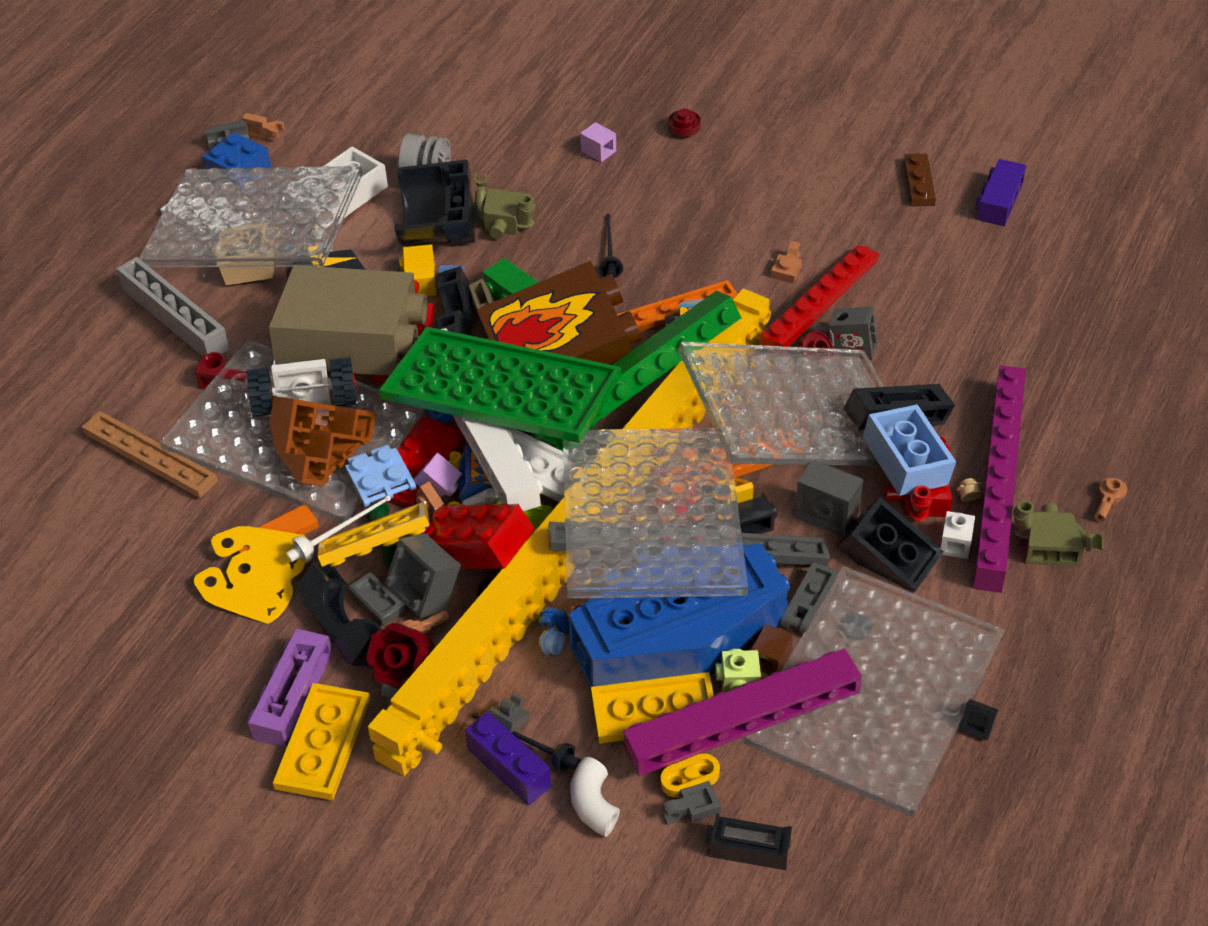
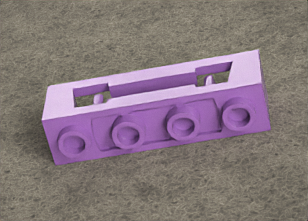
[247,628,333,748]

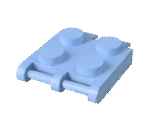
[345,444,416,508]

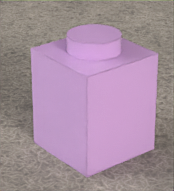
[580,122,616,162]
[414,452,462,498]

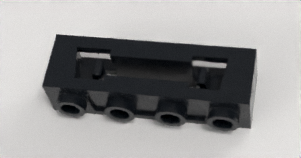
[844,384,955,430]

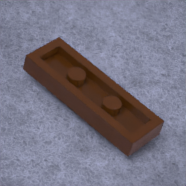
[903,153,936,207]

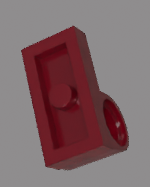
[195,352,248,395]

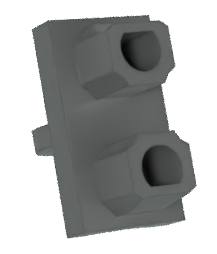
[205,120,249,150]

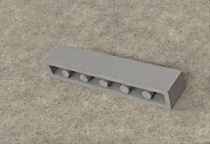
[116,257,230,357]

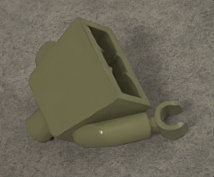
[474,172,536,239]
[1013,500,1104,566]

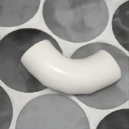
[570,757,620,837]

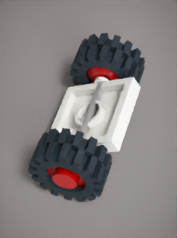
[246,357,357,417]

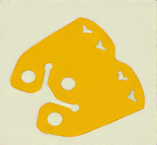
[194,526,306,624]

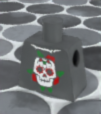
[816,307,878,360]

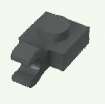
[662,781,721,824]

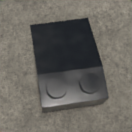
[837,497,944,592]

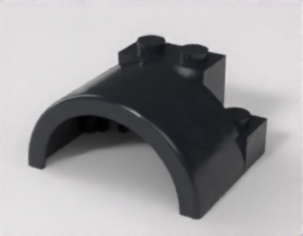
[394,159,475,246]

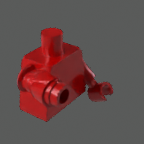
[884,436,953,521]

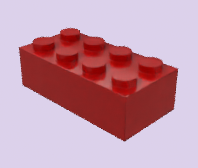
[420,504,535,569]

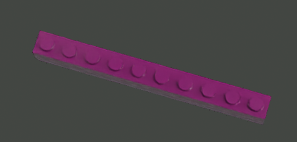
[973,365,1026,593]

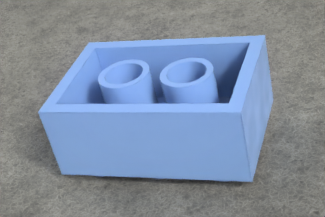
[862,405,956,496]

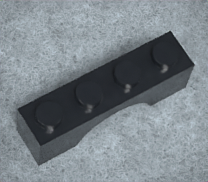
[436,266,472,336]
[295,562,382,667]

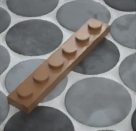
[82,411,218,498]

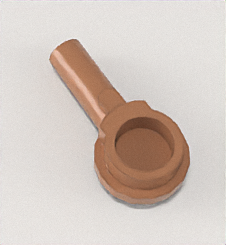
[1094,477,1128,522]
[402,610,449,635]

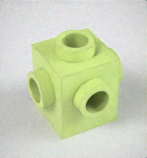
[715,649,761,692]

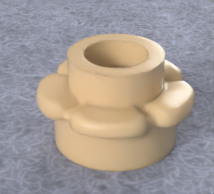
[956,478,983,502]

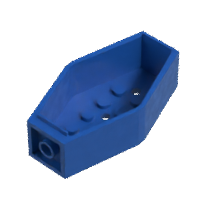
[569,544,790,687]

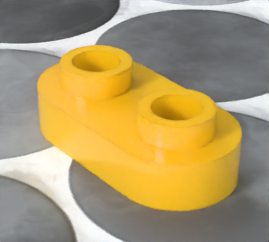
[661,754,720,798]

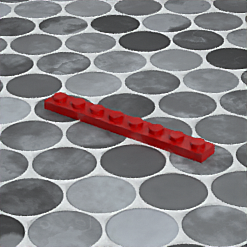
[759,245,879,353]

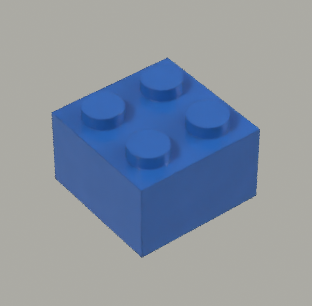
[202,132,272,194]

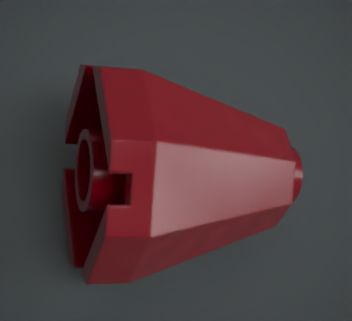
[366,623,435,688]

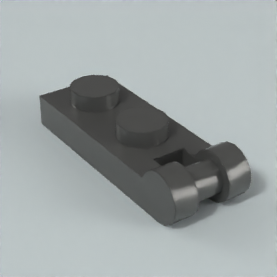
[780,562,839,636]

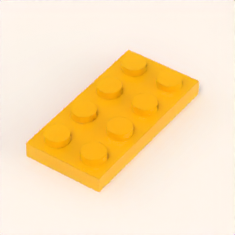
[318,502,429,567]
[591,672,714,744]
[273,683,371,801]

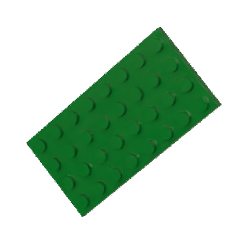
[379,327,622,443]

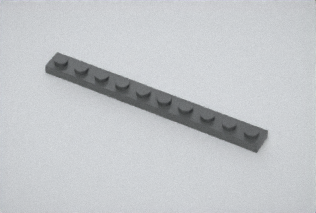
[547,522,830,566]

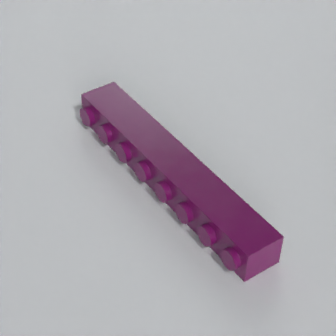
[623,648,862,776]

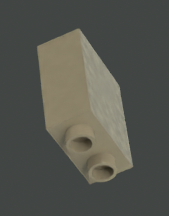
[269,265,427,376]

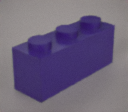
[975,159,1026,226]
[465,712,551,806]

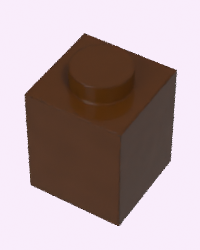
[751,624,793,675]

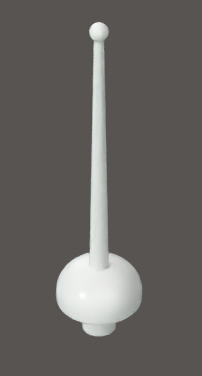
[286,496,391,563]

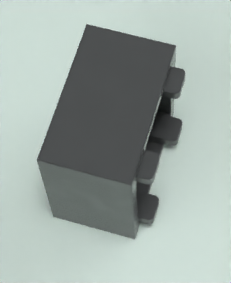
[795,459,863,537]
[384,533,461,618]

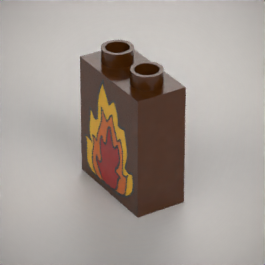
[477,260,642,365]

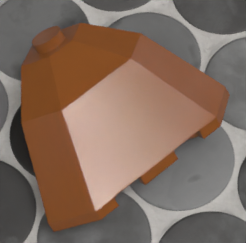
[269,396,376,486]

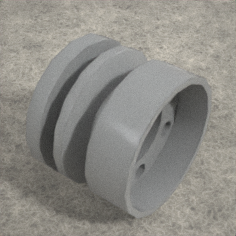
[399,133,451,167]

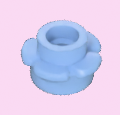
[539,627,565,655]

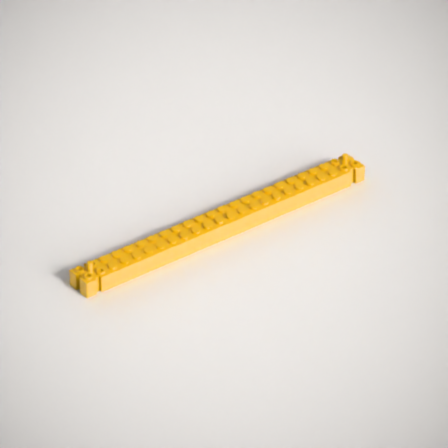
[368,288,771,777]

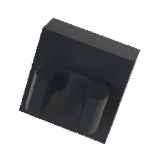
[959,699,999,741]

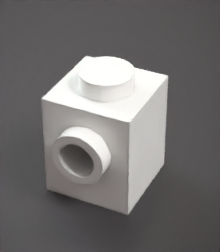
[941,511,975,559]

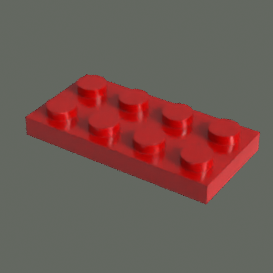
[371,416,466,508]

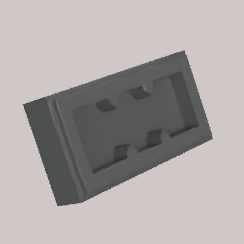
[348,571,406,626]

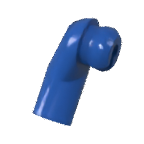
[539,607,569,634]

